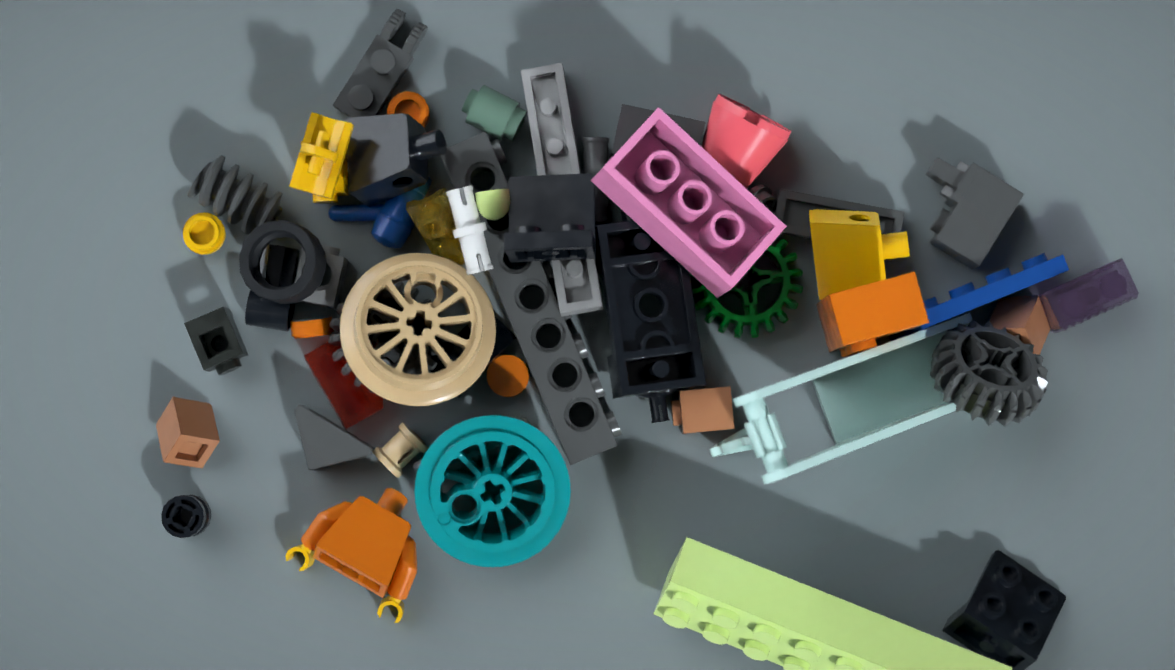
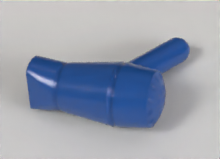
[328,177,432,249]

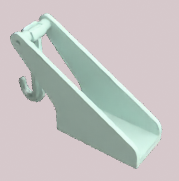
[709,313,973,485]

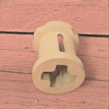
[372,422,429,478]

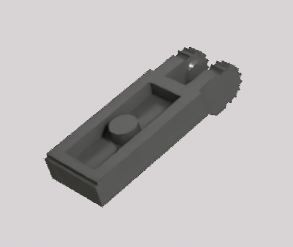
[333,9,428,117]

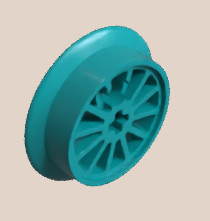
[414,415,571,567]

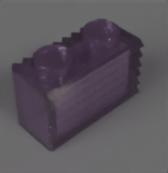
[1039,258,1139,333]

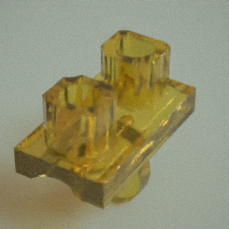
[406,188,465,265]

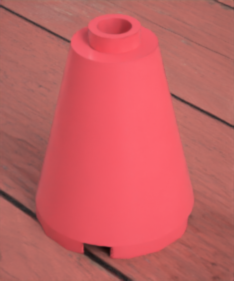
[701,94,792,189]

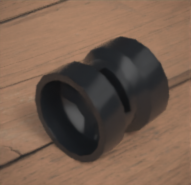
[161,494,211,538]

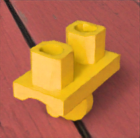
[289,112,354,199]

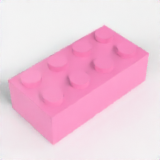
[591,107,787,298]

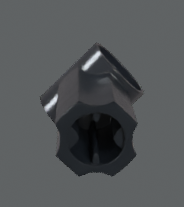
[245,244,300,331]

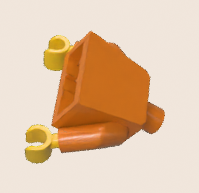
[285,488,417,623]

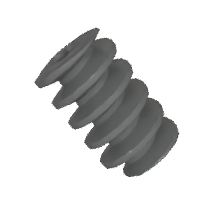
[188,155,282,234]

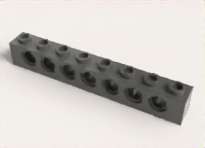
[441,132,622,465]

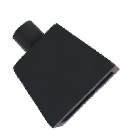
[346,113,447,207]

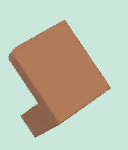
[989,295,1050,355]
[156,397,220,468]

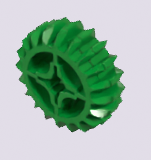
[689,239,803,339]

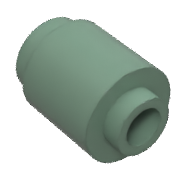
[462,85,527,141]

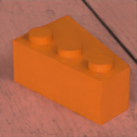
[816,272,929,357]

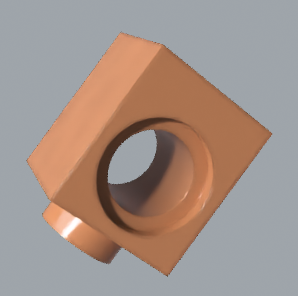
[671,386,735,434]

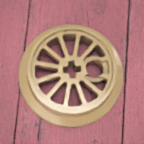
[340,253,496,406]

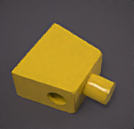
[809,209,910,300]

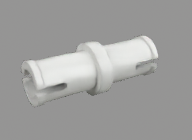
[446,185,494,275]

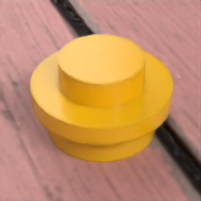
[183,212,226,255]

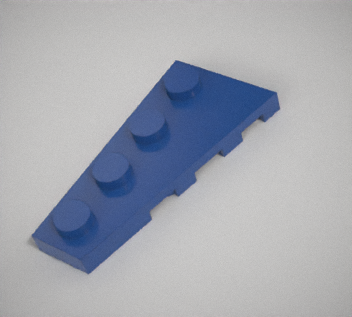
[889,253,1069,341]

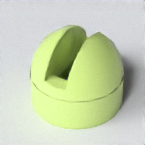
[475,189,511,220]

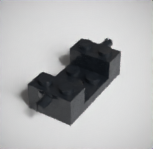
[595,209,706,423]

